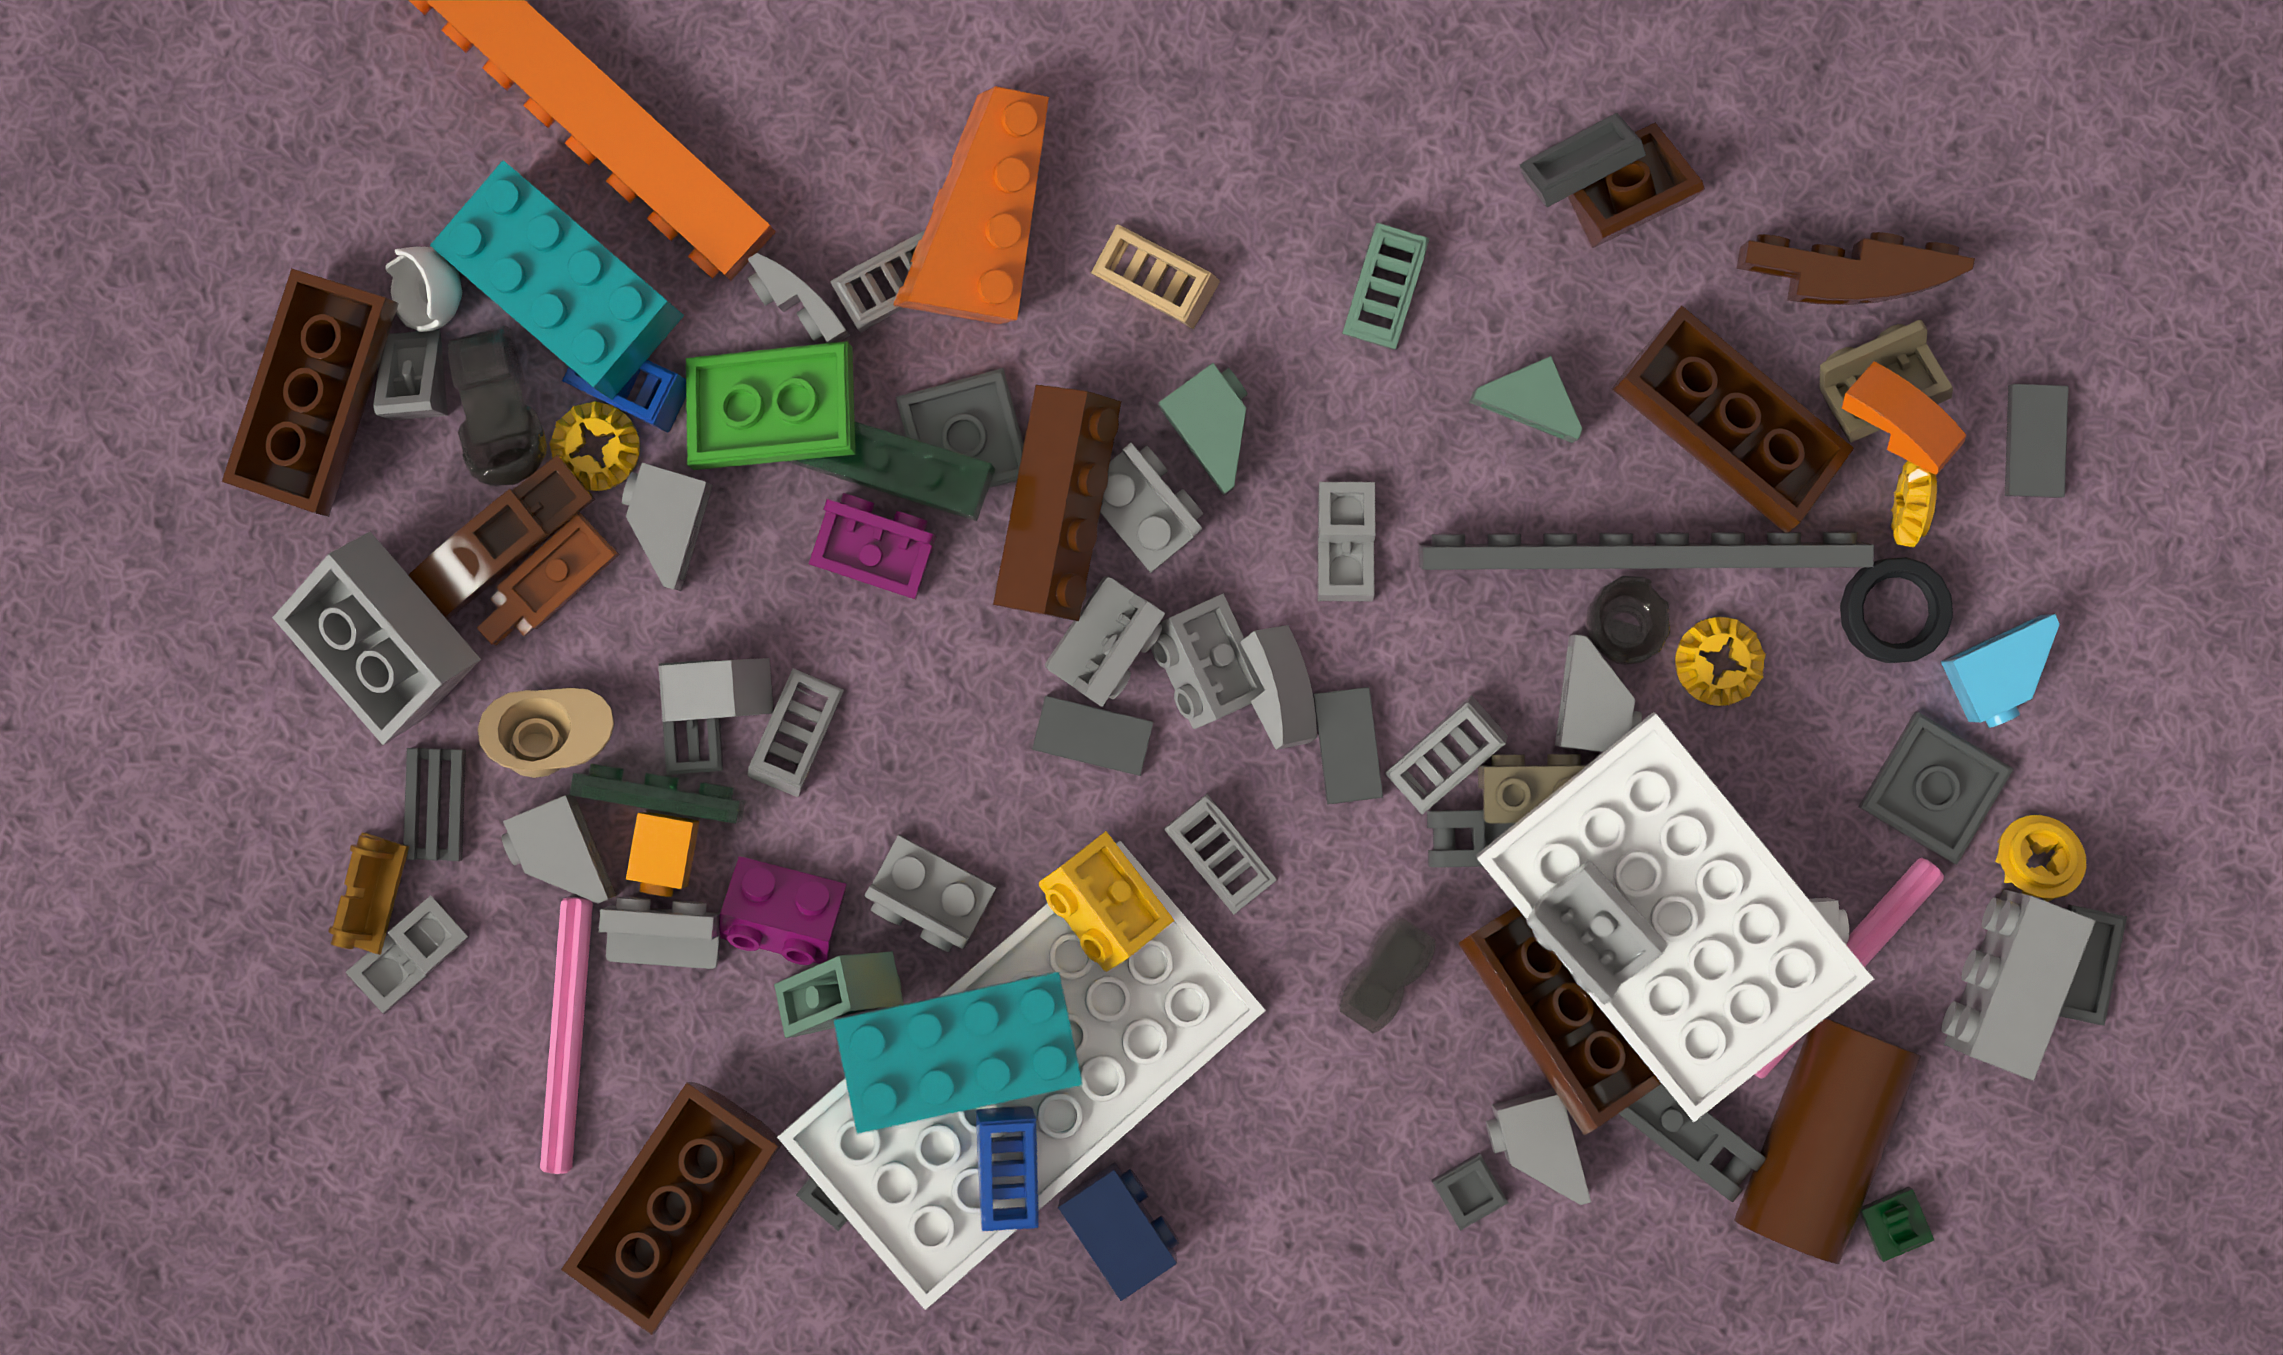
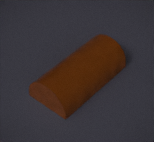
[222,268,399,517]
[1612,305,1854,533]
[1458,906,1662,1135]
[1734,1018,1921,1264]
[561,1082,782,1335]

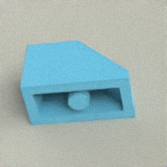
[1941,614,2060,728]

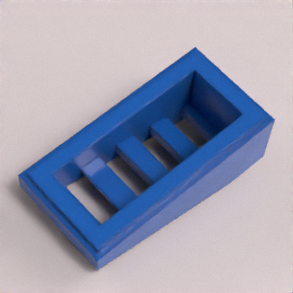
[562,360,686,432]
[976,1106,1039,1231]

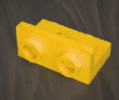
[1039,831,1175,972]

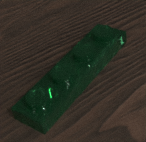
[785,422,996,521]

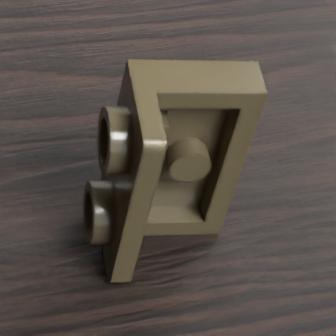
[1819,320,1953,443]
[1478,754,1587,823]

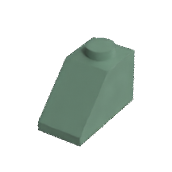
[1158,363,1248,496]
[774,951,904,1038]

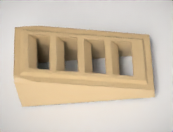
[1091,224,1220,329]

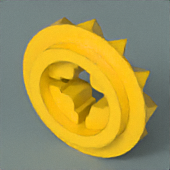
[549,401,640,491]
[1891,460,1937,547]
[1675,617,1766,706]
[1995,815,2086,902]

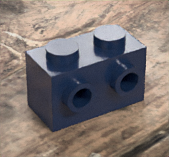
[1058,1162,1180,1301]

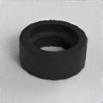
[1840,557,1953,663]

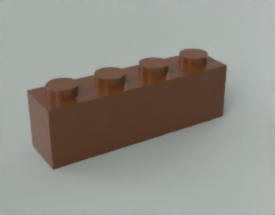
[993,385,1122,621]

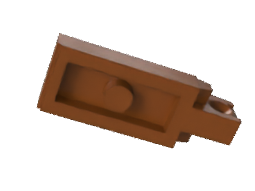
[477,512,620,646]

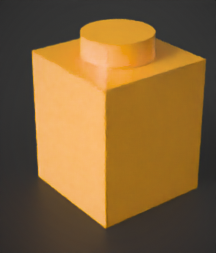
[626,811,700,897]

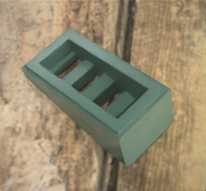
[1342,223,1430,350]

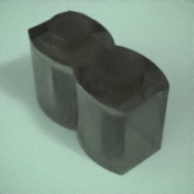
[1336,914,1436,1034]

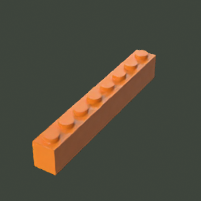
[409,0,776,281]

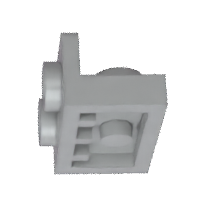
[1100,443,1203,573]
[1151,593,1265,729]
[864,835,997,952]

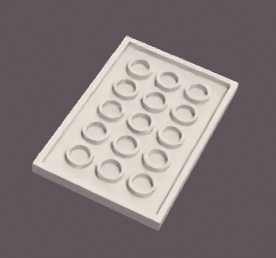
[1476,712,1874,1122]

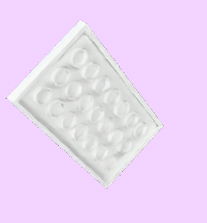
[777,841,1266,1310]

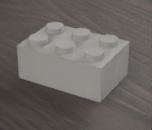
[272,532,481,745]
[1941,889,2095,1081]

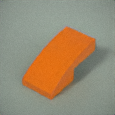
[1842,361,1966,475]

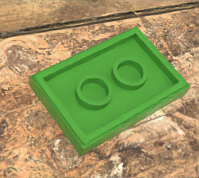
[686,341,856,470]

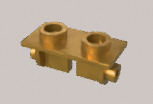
[328,832,409,955]

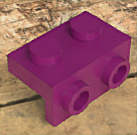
[809,493,937,600]
[719,856,847,965]

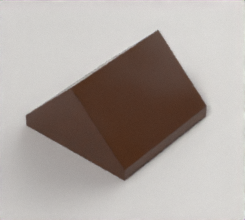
[1568,122,1705,248]

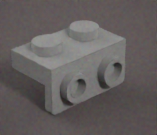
[1045,576,1166,707]
[1527,859,1668,1004]
[599,897,720,969]

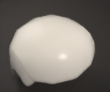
[385,247,462,332]

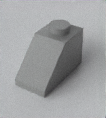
[622,463,713,591]
[1555,635,1642,752]
[501,794,616,903]
[1486,1088,1591,1205]

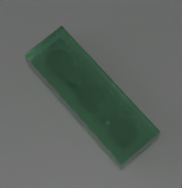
[569,763,746,824]

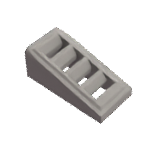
[830,230,925,333]
[747,668,844,797]
[1385,695,1508,814]
[1164,793,1277,914]

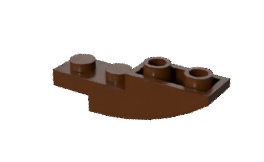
[1736,232,1975,305]
[408,455,596,620]

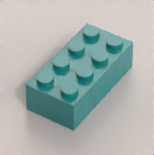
[430,160,685,400]
[833,972,1083,1134]

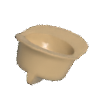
[478,688,614,778]

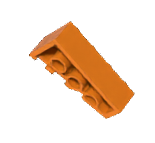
[893,86,1049,324]

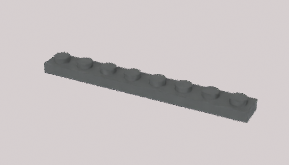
[1418,531,1874,570]

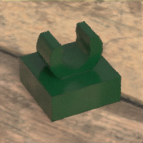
[1860,1187,1935,1262]

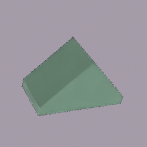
[1469,356,1582,443]

